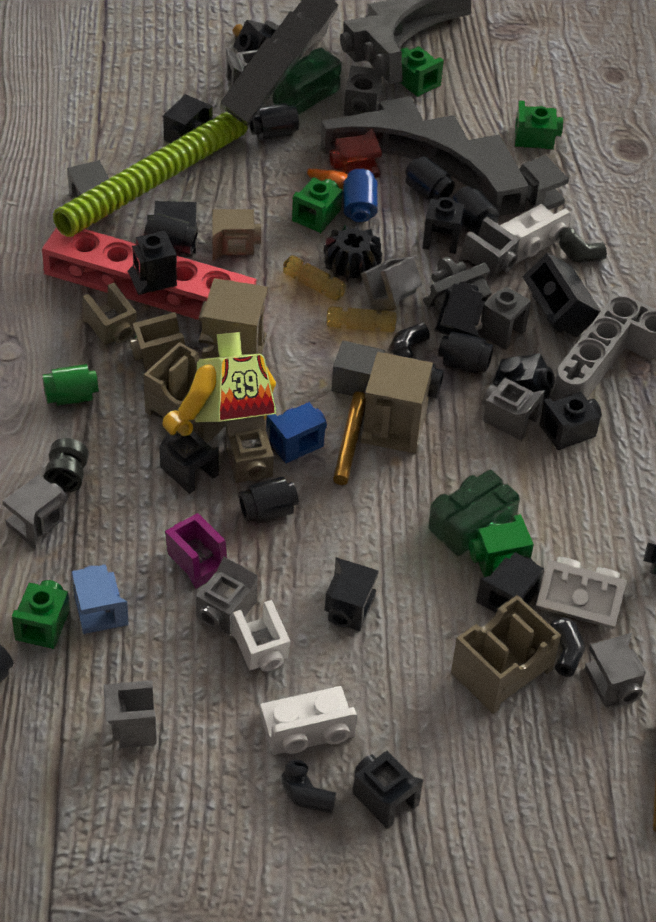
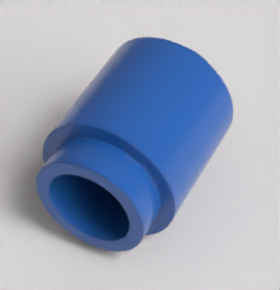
[344,169,378,222]

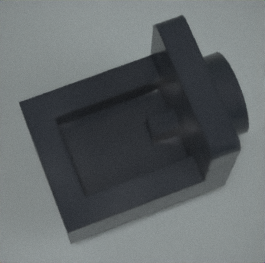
[234,20,279,52]
[493,353,555,404]

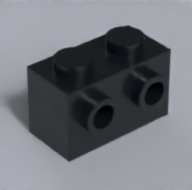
[522,253,601,337]

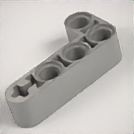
[553,296,656,401]

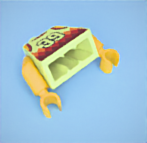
[162,332,276,436]

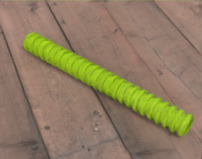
[53,112,248,237]

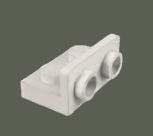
[500,204,571,263]
[536,557,627,629]
[260,686,357,755]

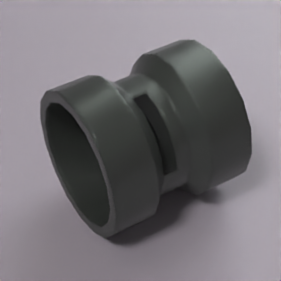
[43,438,89,493]

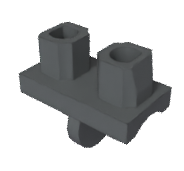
[423,257,492,311]

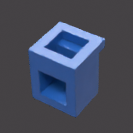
[266,402,327,464]

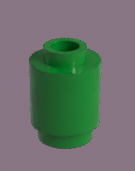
[42,364,99,406]

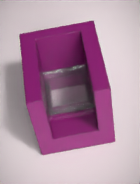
[165,513,227,589]

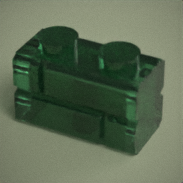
[272,47,342,115]
[428,469,520,556]

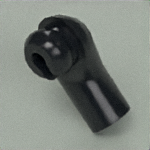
[389,322,430,358]
[550,617,585,677]
[282,760,337,814]

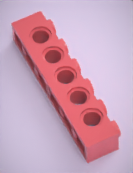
[42,228,256,320]

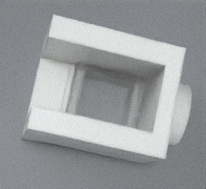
[231,600,290,671]

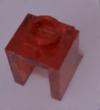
[329,129,382,178]

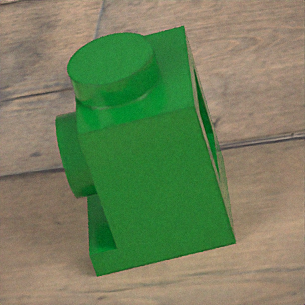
[399,46,444,97]
[515,100,563,150]
[292,177,343,233]
[469,514,534,577]
[12,580,70,649]

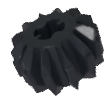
[323,225,382,282]

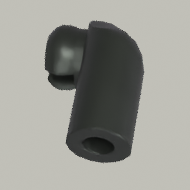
[558,228,607,262]

